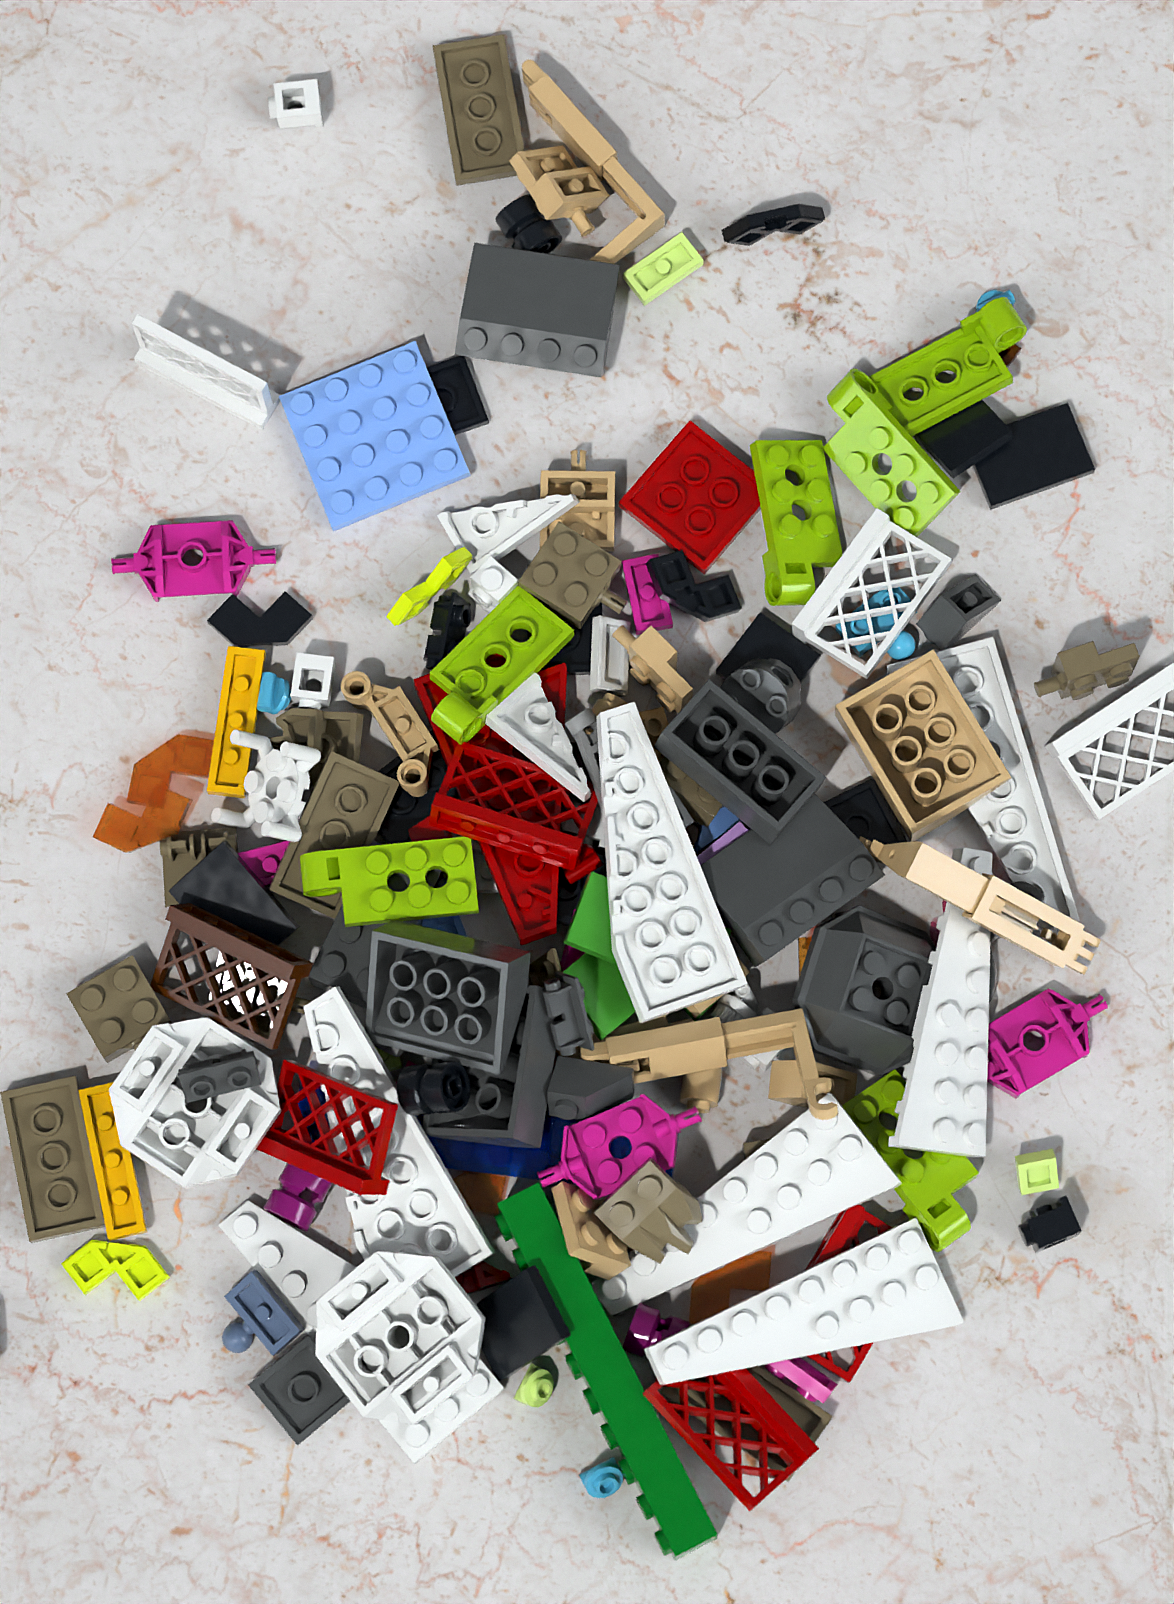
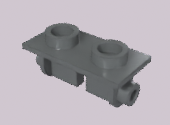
[542,971,595,1056]
[178,1049,262,1103]

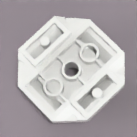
[109,1017,281,1189]
[315,1251,486,1425]

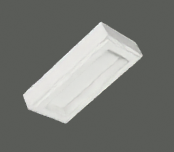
[590,615,631,697]

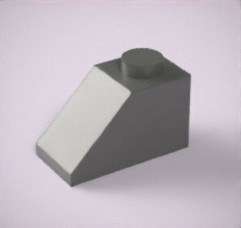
[916,574,1001,650]
[547,1056,634,1121]

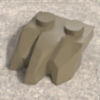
[268,708,364,787]
[594,1157,703,1264]

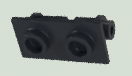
[423,592,471,670]

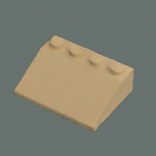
[835,649,1011,841]

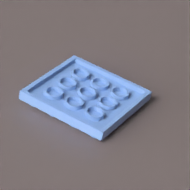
[279,341,471,532]

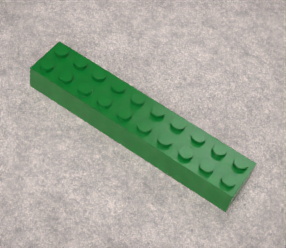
[494,1182,718,1560]

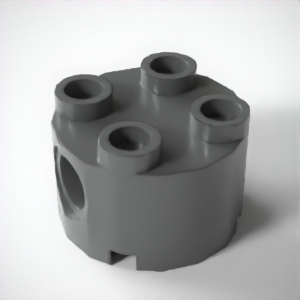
[720,658,802,734]

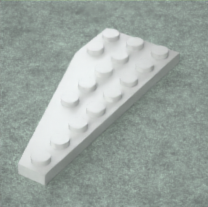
[596,702,748,1024]
[303,986,496,1278]
[219,1201,504,1464]

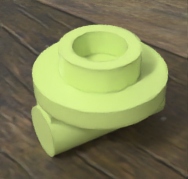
[513,1363,554,1407]

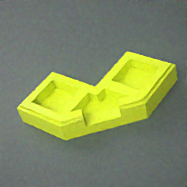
[386,547,473,626]
[61,1240,170,1301]

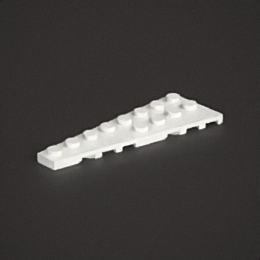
[886,637,1080,932]
[889,847,992,1157]
[591,1092,902,1317]
[644,1218,964,1385]

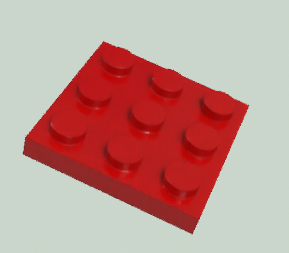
[619,420,761,575]

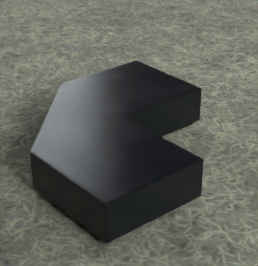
[721,204,825,246]
[646,550,742,622]
[207,591,313,648]

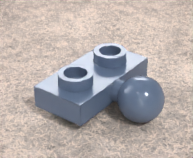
[222,1270,305,1356]

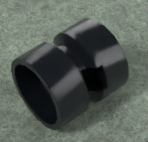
[495,194,562,254]
[396,1061,470,1116]

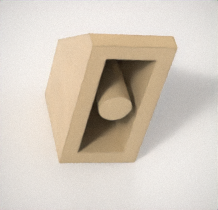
[768,1060,857,1107]

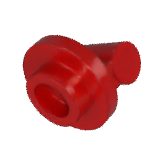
[561,844,604,884]

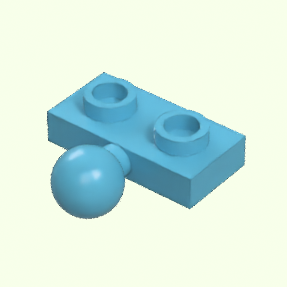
[835,587,917,660]

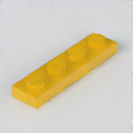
[207,646,266,799]
[78,1082,148,1241]

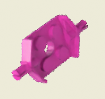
[111,520,276,602]
[987,988,1108,1099]
[537,1094,702,1200]

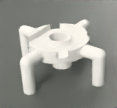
[211,729,321,842]

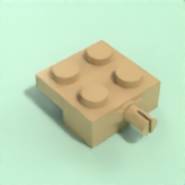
[509,146,609,237]
[540,450,615,551]
[612,625,693,713]
[551,1181,633,1280]

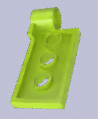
[869,297,1027,437]
[823,368,961,537]
[750,440,843,606]
[429,586,574,745]
[300,837,479,927]
[842,1069,979,1252]

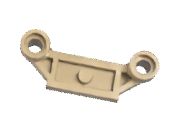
[341,671,439,797]

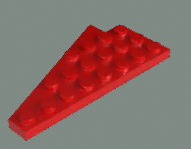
[413,654,567,946]

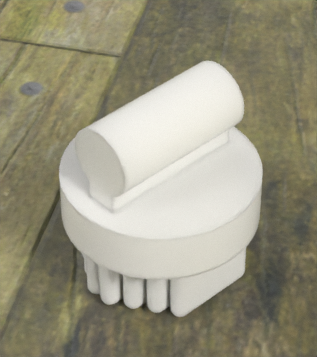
[710,985,759,1023]

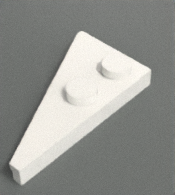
[437,494,580,575]
[485,673,591,802]

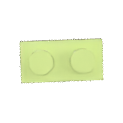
[623,232,704,306]

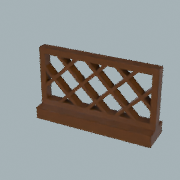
[150,903,313,1050]

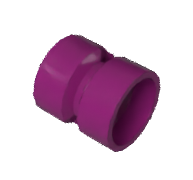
[263,1163,332,1231]
[623,1303,691,1358]

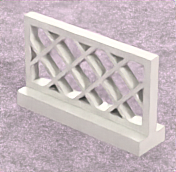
[132,314,280,430]
[792,508,952,679]
[1045,662,1174,820]

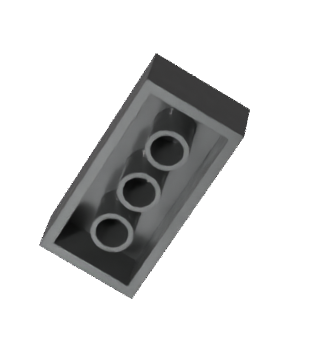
[654,679,826,845]
[308,840,443,1009]

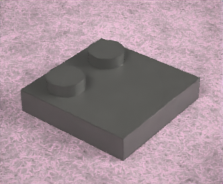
[248,1335,350,1446]

